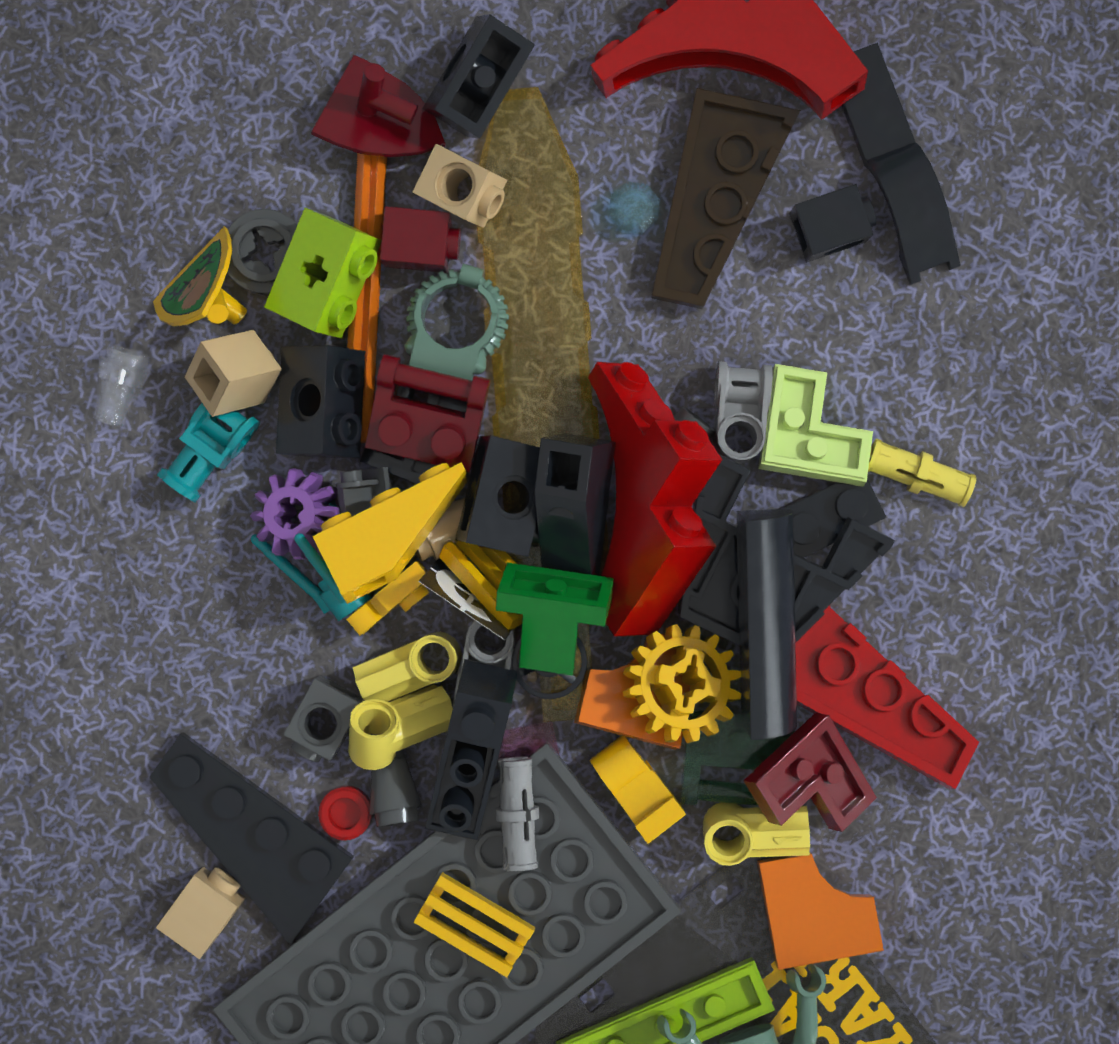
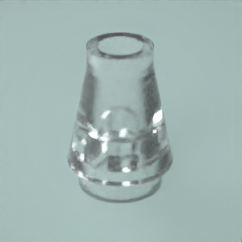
[93,344,152,427]

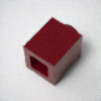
[380,206,461,273]

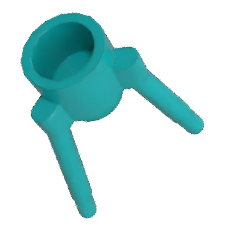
[251,500,372,621]

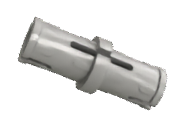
[496,757,539,871]

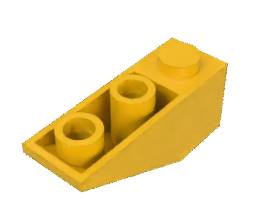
[312,462,467,604]

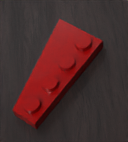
[796,604,979,790]

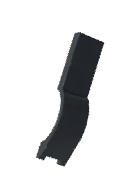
[842,42,961,285]

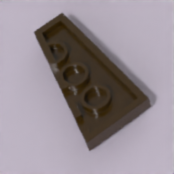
[651,88,801,309]

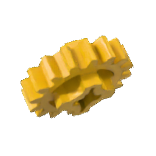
[623,624,742,743]

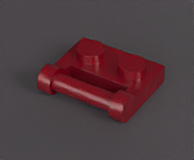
[365,354,491,473]

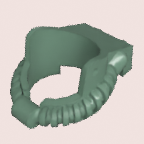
[404,263,509,380]

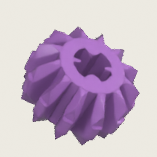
[250,468,340,560]

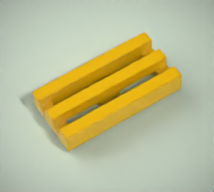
[439,541,523,630]
[414,872,535,977]

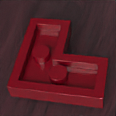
[743,713,877,832]

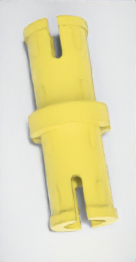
[868,438,976,507]

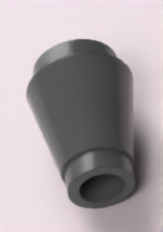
[369,749,422,827]

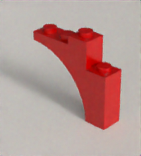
[590,0,868,120]
[588,362,722,637]

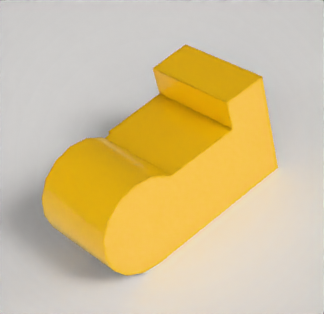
[590,735,686,844]

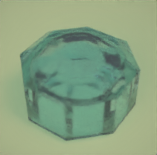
[609,182,660,235]

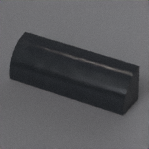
[736,509,797,740]

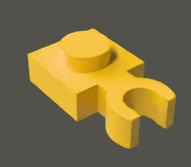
[346,561,430,636]

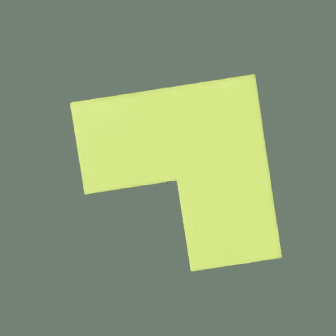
[758,364,873,487]

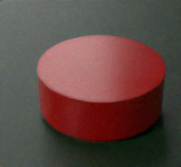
[318,785,373,840]

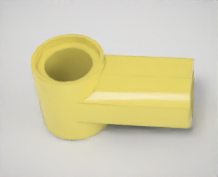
[352,632,462,702]
[348,684,453,770]
[703,801,810,866]

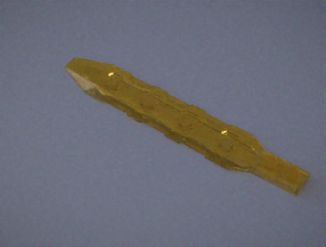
[477,87,609,722]

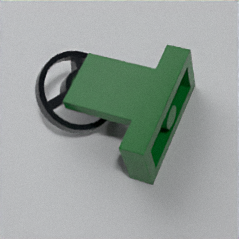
[496,562,614,699]

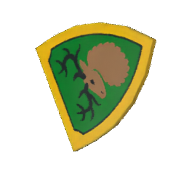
[153,226,247,326]

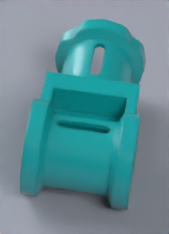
[157,403,260,503]

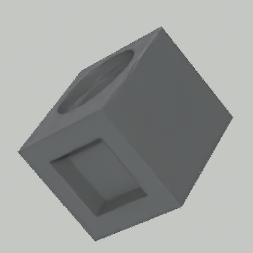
[283,675,365,762]

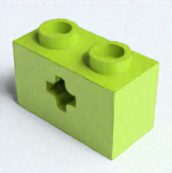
[264,208,382,338]

